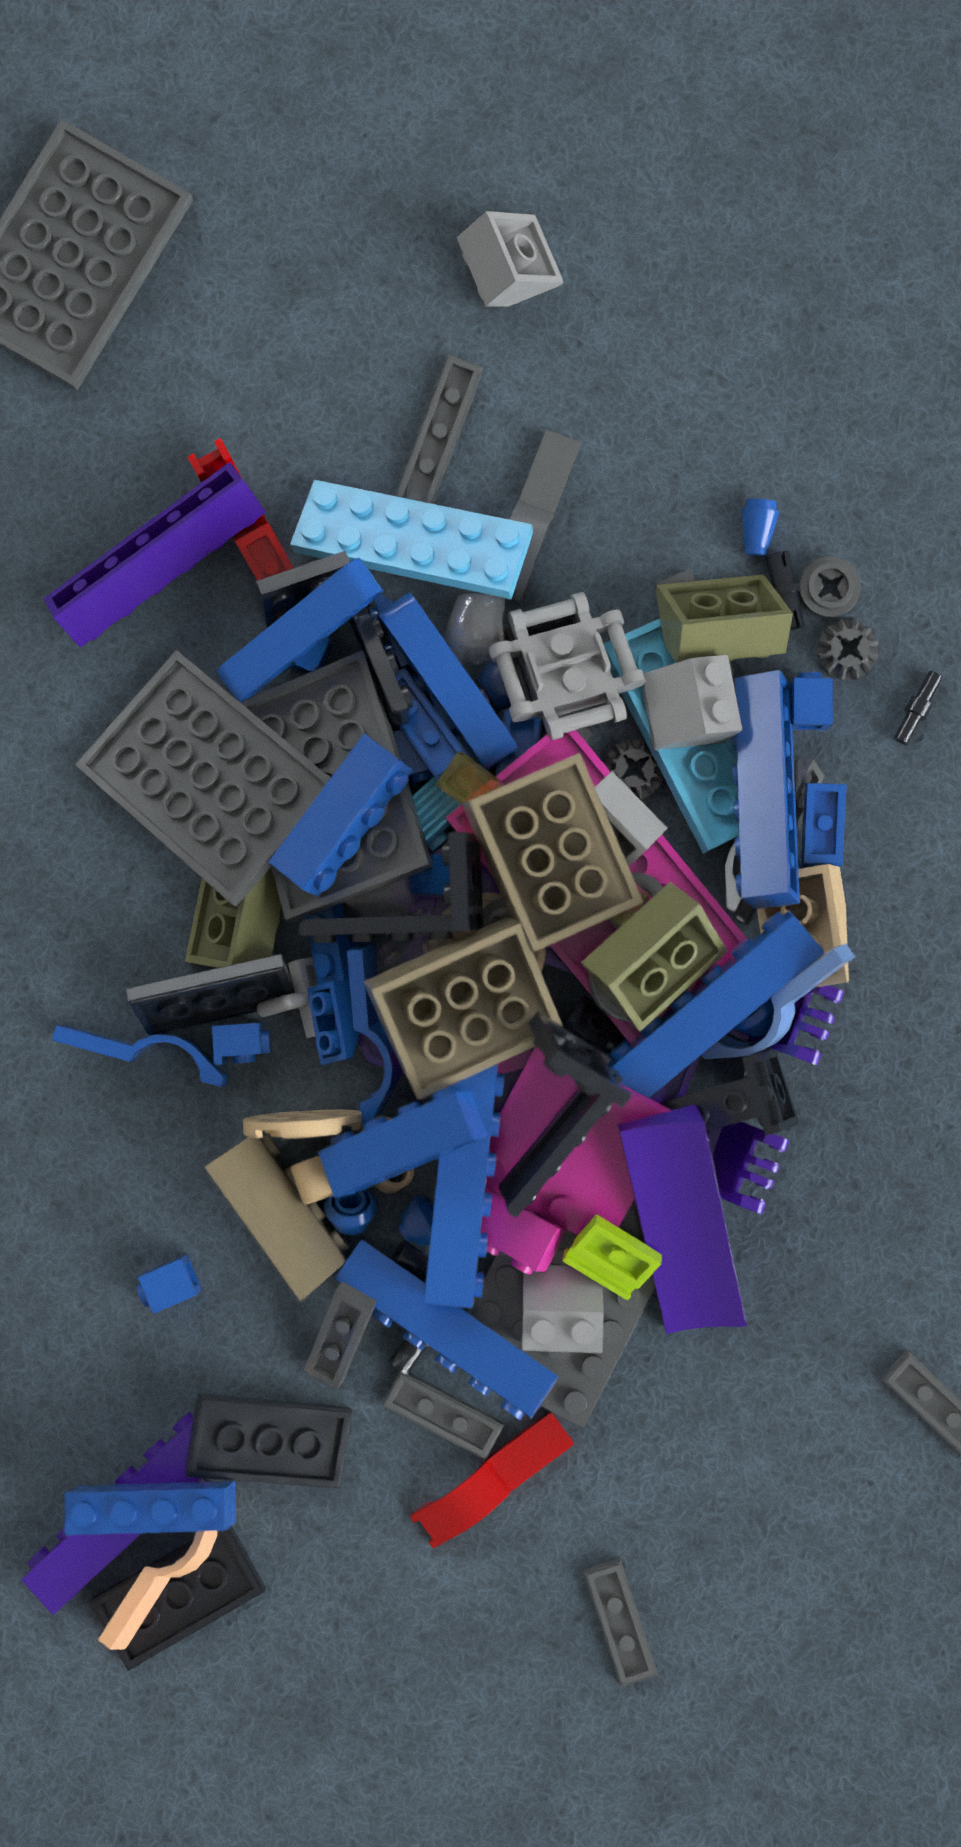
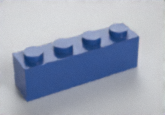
[269,733,413,897]
[318,1086,489,1197]
[65,1481,236,1535]

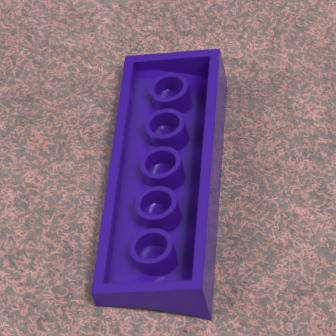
[617,1105,747,1334]

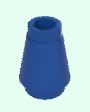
[741,499,780,556]

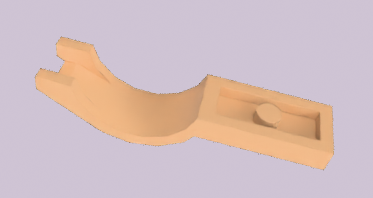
[98,1479,217,1649]

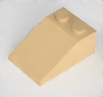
[757,864,849,987]

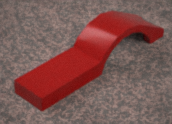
[187,438,294,581]
[410,1410,574,1549]

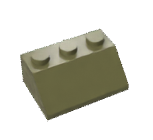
[656,574,793,663]
[185,868,282,968]
[581,882,728,1032]

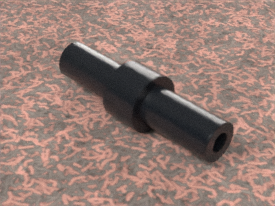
[894,671,943,745]

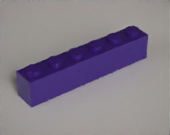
[43,462,266,648]
[21,1411,200,1615]

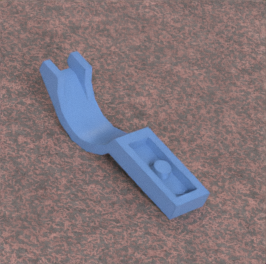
[702,944,856,1059]

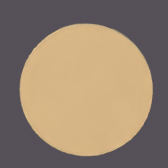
[243,1109,362,1138]

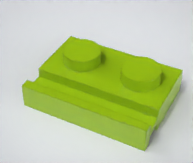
[563,1214,662,1301]

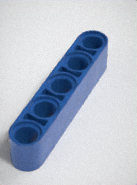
[216,558,384,703]
[376,592,517,770]

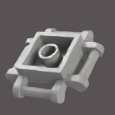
[488,592,646,741]

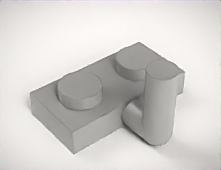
[257,957,318,1038]

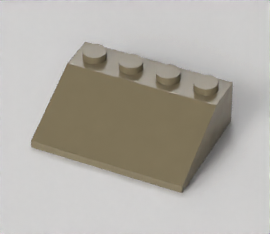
[461,753,643,952]
[364,916,563,1100]
[205,1134,350,1301]

